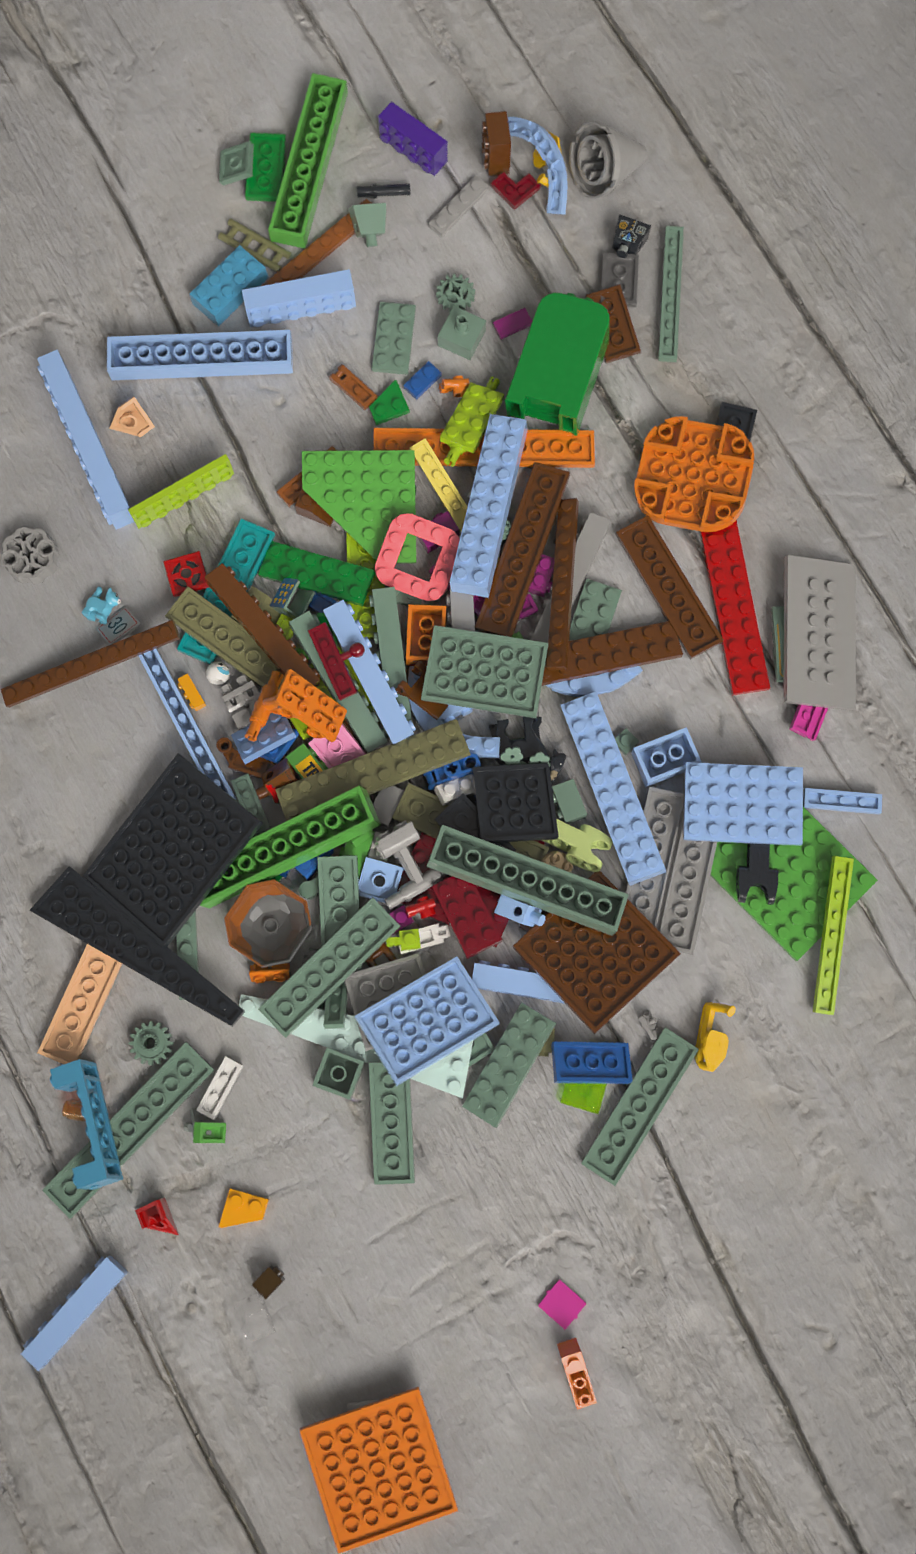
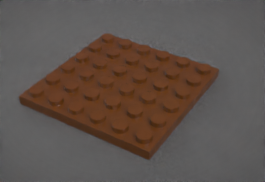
[513,871,681,1035]

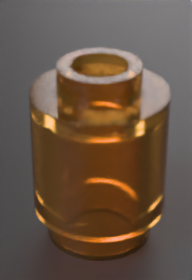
[62,1099,86,1122]

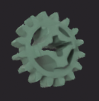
[436,274,475,313]

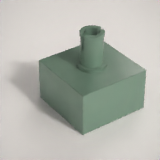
[438,306,486,361]

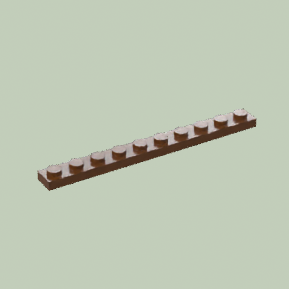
[546,498,579,671]
[0,620,180,708]

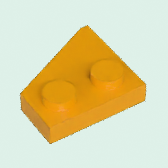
[219,1188,269,1228]

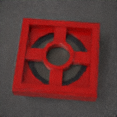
[163,551,209,597]

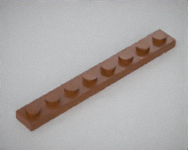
[261,198,372,286]

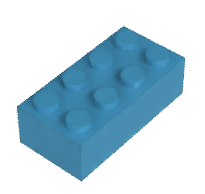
[189,245,268,327]

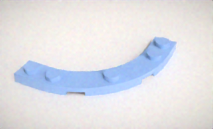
[508,117,568,215]
[408,666,500,758]
[545,666,643,697]

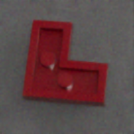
[491,172,541,210]

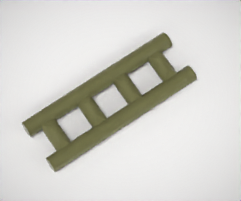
[218,218,291,272]

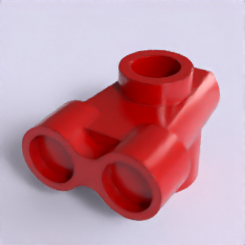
[404,896,436,919]

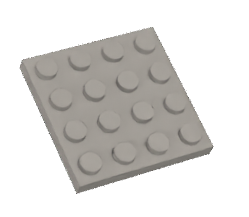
[344,953,425,1051]

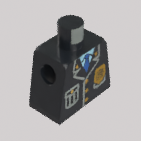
[612,215,652,259]

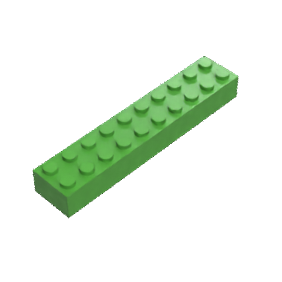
[269,73,348,249]
[200,785,381,909]

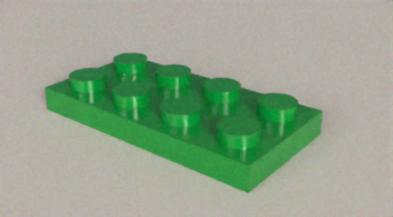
[245,133,286,202]

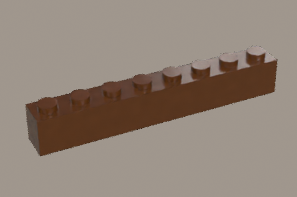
[205,563,320,687]

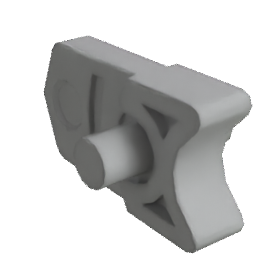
[638,1011,661,1040]

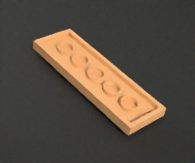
[37,944,122,1064]

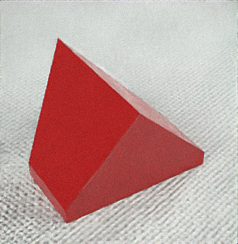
[135,1197,179,1235]

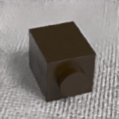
[252,1265,285,1300]

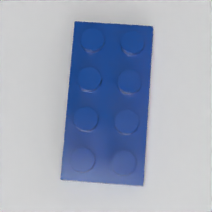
[551,1041,632,1084]

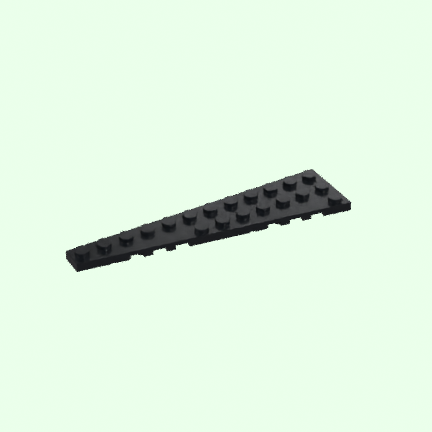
[30,866,245,1027]

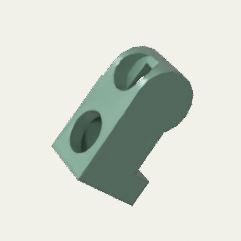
[299,876,319,900]

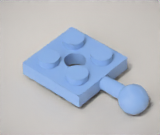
[359,857,403,903]

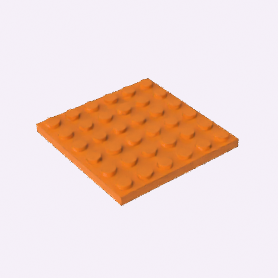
[300,1386,458,1554]

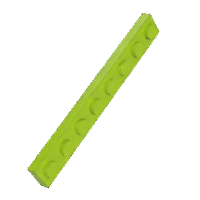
[812,856,854,1015]

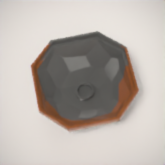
[224,880,312,968]

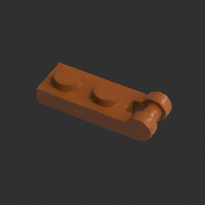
[328,364,377,411]

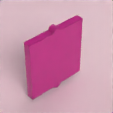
[538,1279,587,1330]

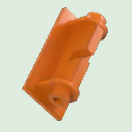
[249,963,290,983]

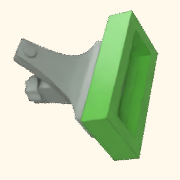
[184,1108,226,1143]

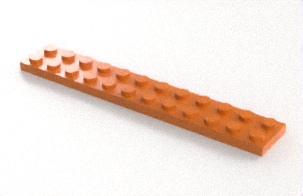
[373,428,595,468]

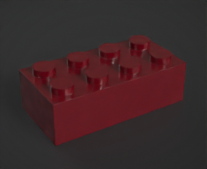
[432,876,502,959]

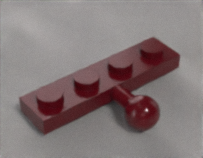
[308,622,365,701]

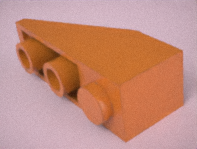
[557,1338,597,1409]

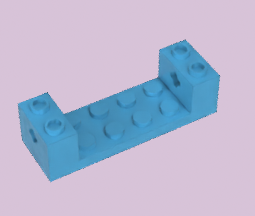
[50,1059,123,1190]

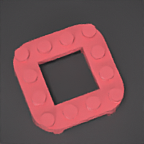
[374,514,460,601]

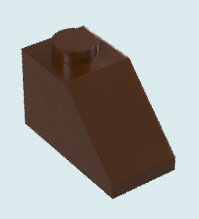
[295,489,334,527]

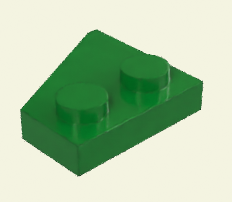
[369,380,410,426]

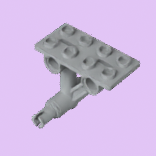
[374,820,448,910]

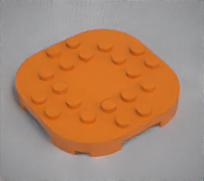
[634,416,754,532]

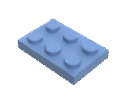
[231,713,296,764]

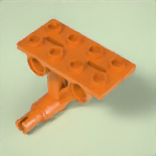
[245,669,347,742]

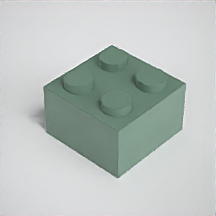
[312,1048,365,1100]

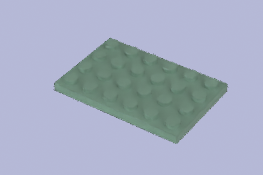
[421,625,548,718]

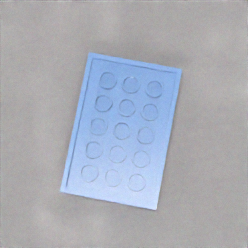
[683,762,803,846]
[355,957,500,1086]

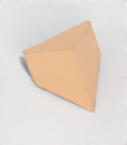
[109,396,155,437]

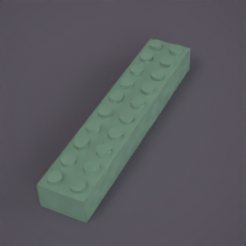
[426,825,629,936]

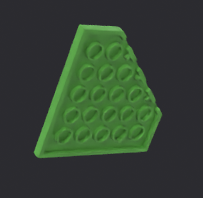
[302,450,416,564]

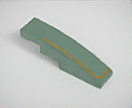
[771,606,784,682]

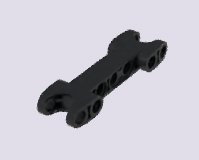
[736,843,778,905]

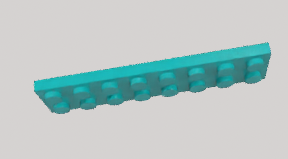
[177,518,275,665]

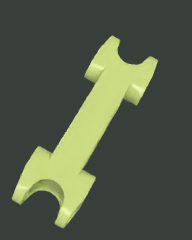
[542,819,613,872]

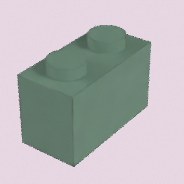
[552,779,587,824]

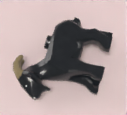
[489,716,566,782]

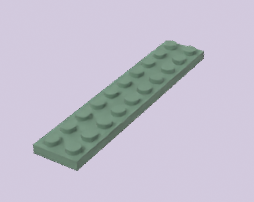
[42,1042,215,1219]

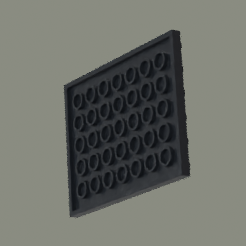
[83,753,263,948]

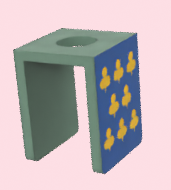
[270,578,315,619]

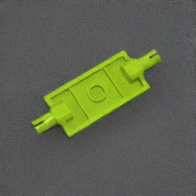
[440,376,504,467]

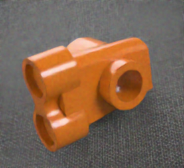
[439,375,470,398]

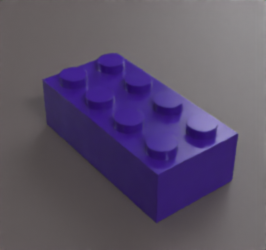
[378,101,448,176]

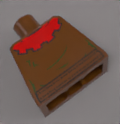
[255,758,300,804]

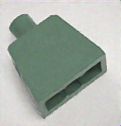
[349,203,386,247]

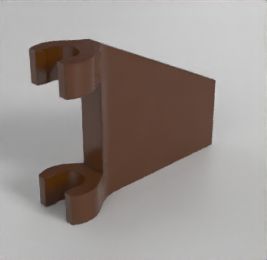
[395,660,448,720]

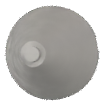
[569,121,647,199]

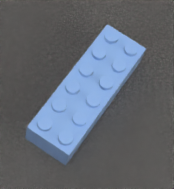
[242,269,356,327]

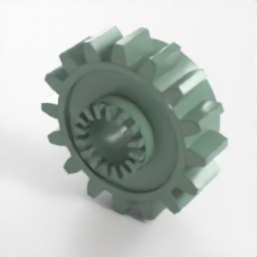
[129,1021,174,1065]

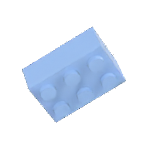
[631,727,702,787]

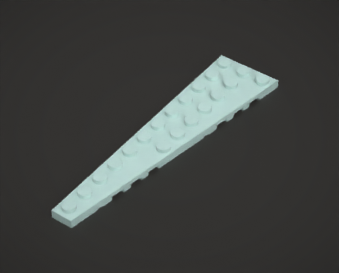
[239,994,473,1098]

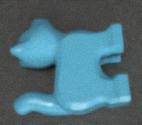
[82,587,121,625]

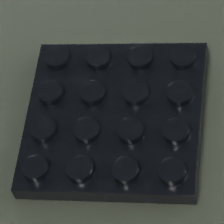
[472,763,559,843]

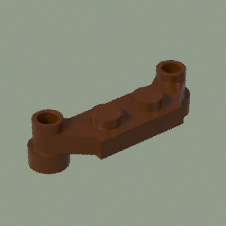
[216,737,285,779]

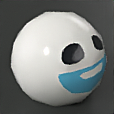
[206,662,230,685]

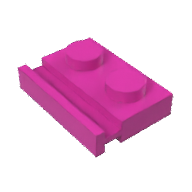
[789,705,828,741]

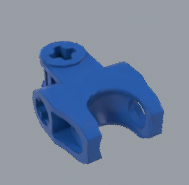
[423,753,481,791]

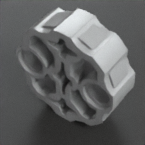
[0,527,59,585]

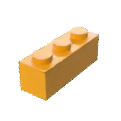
[177,673,206,711]

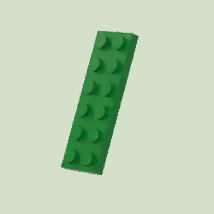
[258,541,375,606]

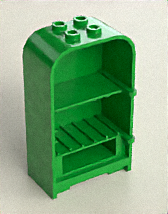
[505,293,610,436]

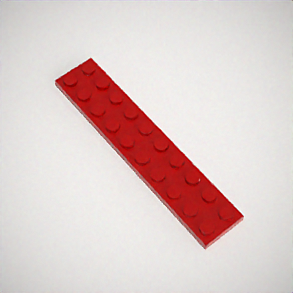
[700,520,770,696]

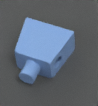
[494,894,545,927]

